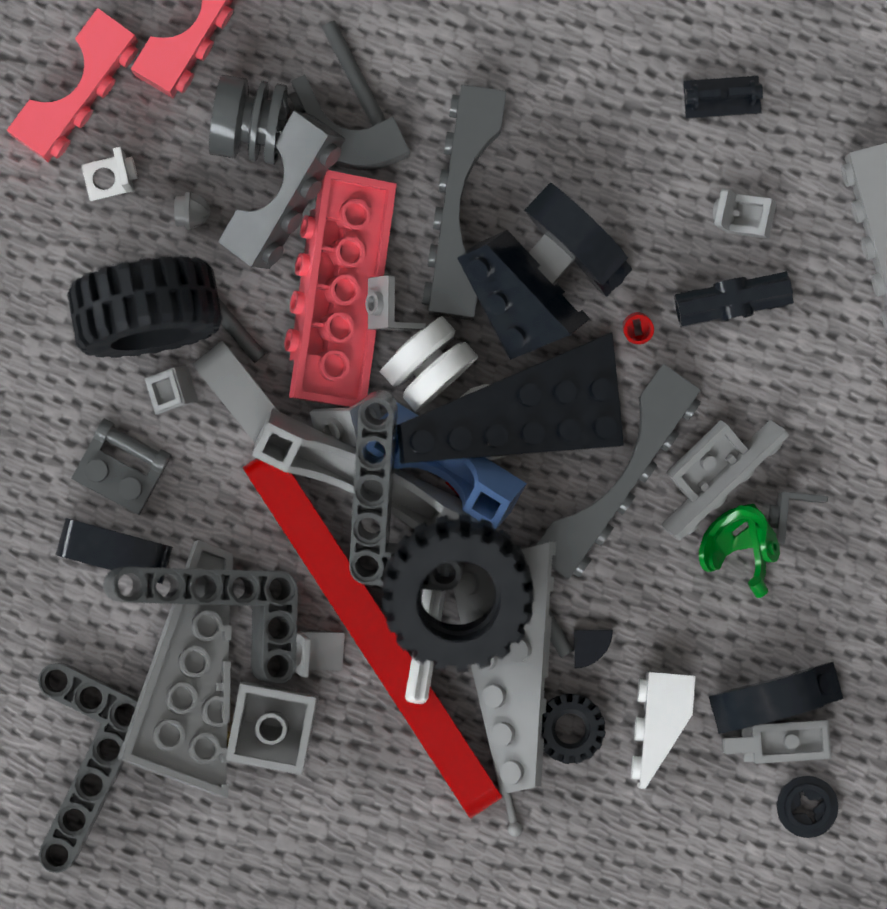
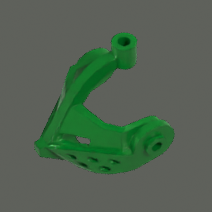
[699,504,780,598]

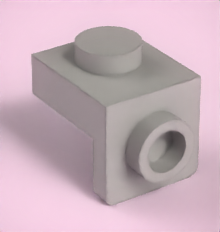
[713,188,777,239]

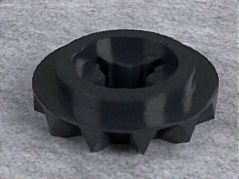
[776,776,838,838]

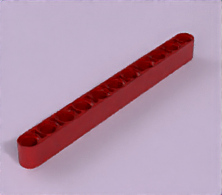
[242,458,503,819]

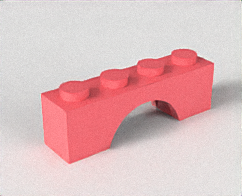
[131,0,233,98]
[7,8,138,162]

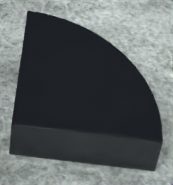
[574,630,613,669]

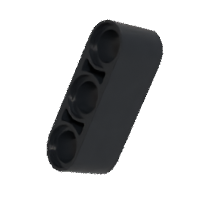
[55,518,173,584]

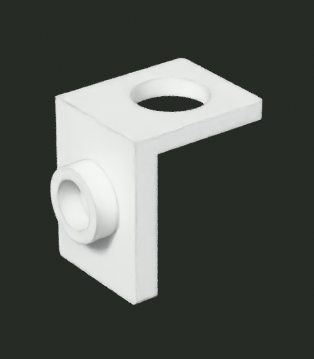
[81,147,138,201]

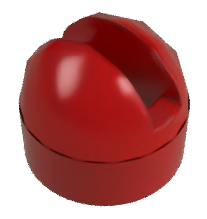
[622,312,654,345]

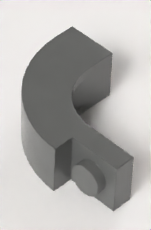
[289,75,410,170]

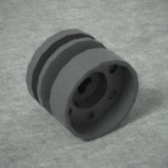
[209,75,290,165]

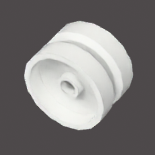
[380,316,478,412]

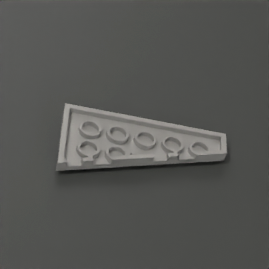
[118,540,233,798]
[449,541,556,795]

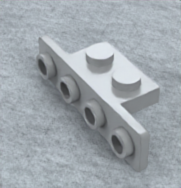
[661,420,789,540]

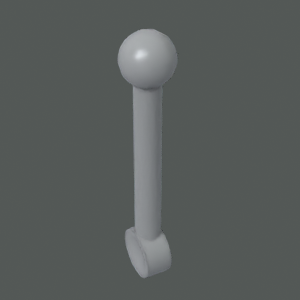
[492,763,522,837]

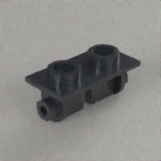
[683,75,763,119]

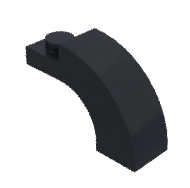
[524,182,633,297]
[708,662,844,734]

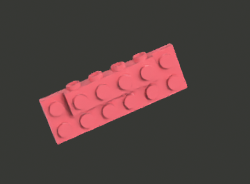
[284,170,397,408]

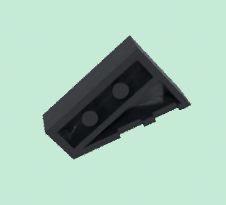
[457,230,590,360]

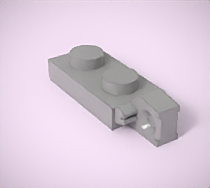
[722,719,832,764]

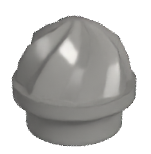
[174,192,211,230]

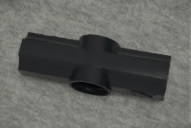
[674,271,794,328]

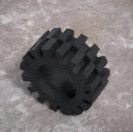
[541,693,606,764]

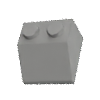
[225,681,319,775]

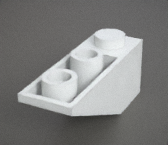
[631,671,696,789]

